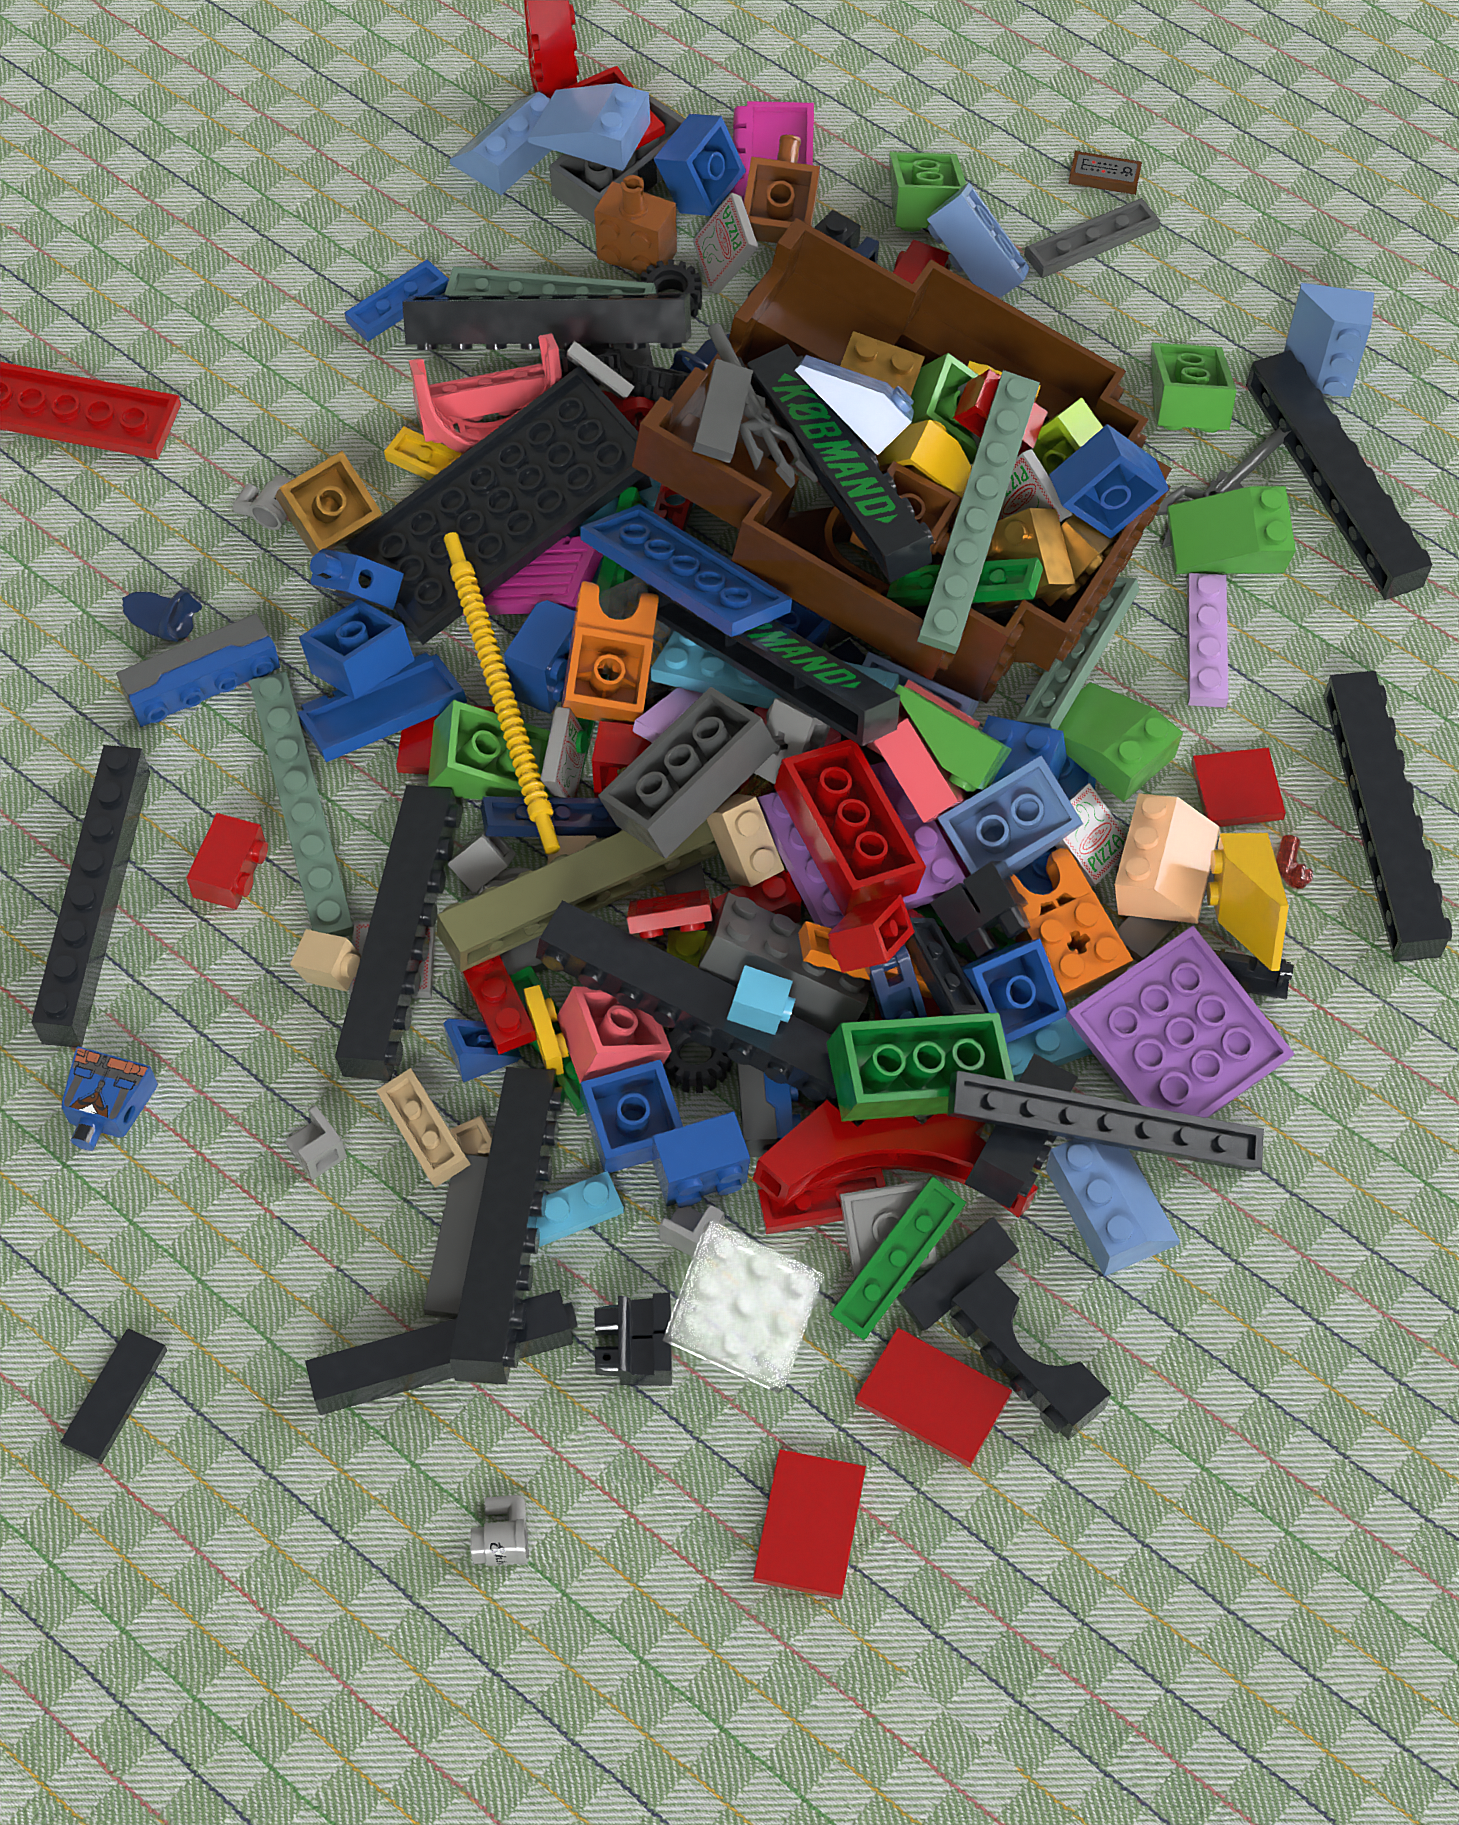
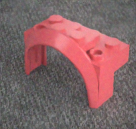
[409,333,563,454]

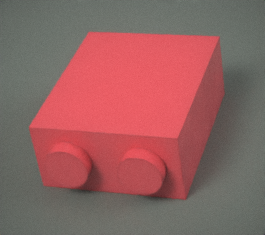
[874,716,969,823]

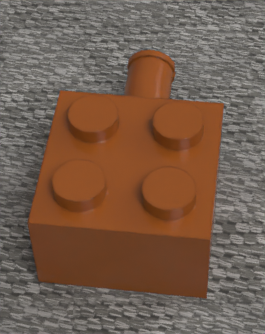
[744,134,820,243]
[594,175,677,275]
[850,461,961,556]

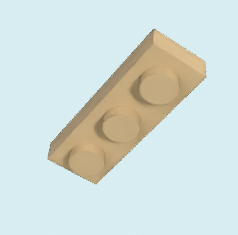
[376,1068,471,1188]

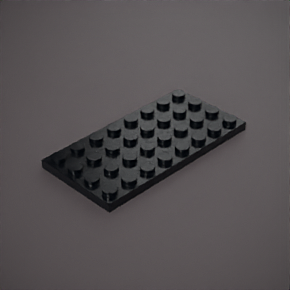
[345,366,645,645]

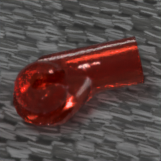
[1276,835,1313,889]

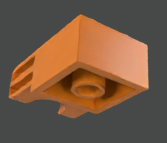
[561,581,659,725]
[1011,848,1133,1003]

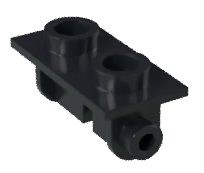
[1212,948,1294,999]

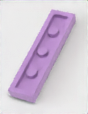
[1187,573,1228,708]

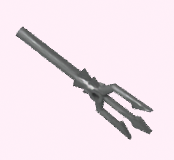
[708,323,818,489]
[1156,427,1290,549]

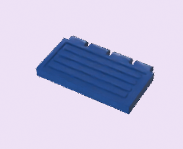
[297,652,467,762]

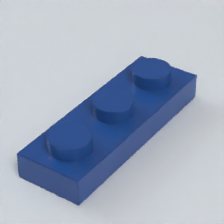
[344,259,449,342]

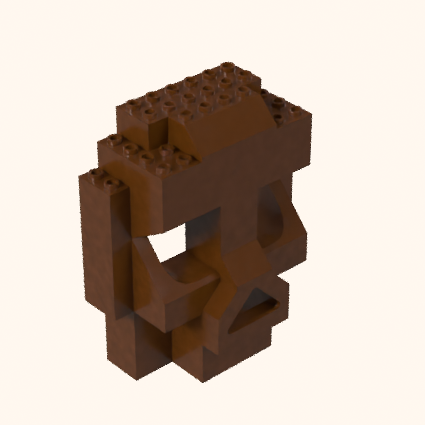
[632,218,1172,705]

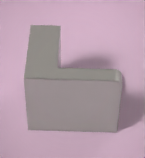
[448,830,516,892]
[285,1105,347,1180]
[659,1205,725,1263]

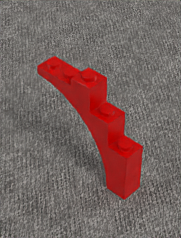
[752,1100,1038,1218]

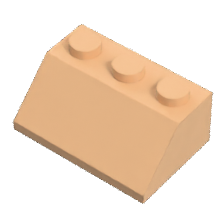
[1114,793,1220,924]

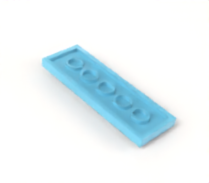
[651,631,899,709]

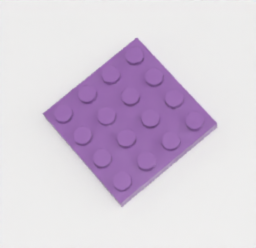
[757,761,966,929]
[1066,926,1295,1118]

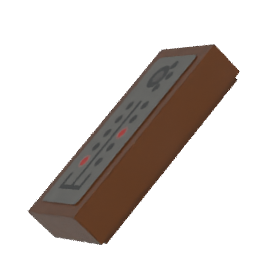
[1069,151,1142,195]

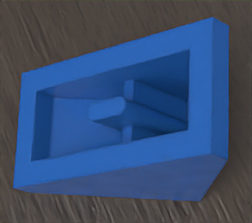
[443,1018,522,1083]

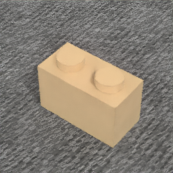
[707,794,785,887]

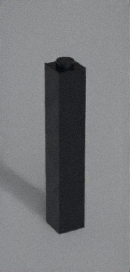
[305,1290,578,1415]

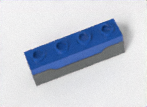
[116,613,280,728]
[737,1063,801,1157]

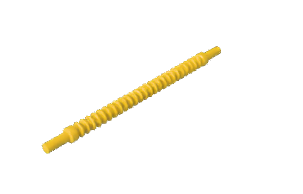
[444,532,561,855]

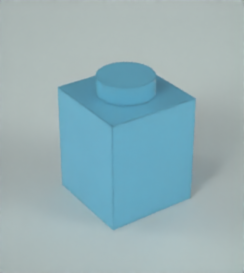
[727,966,796,1035]

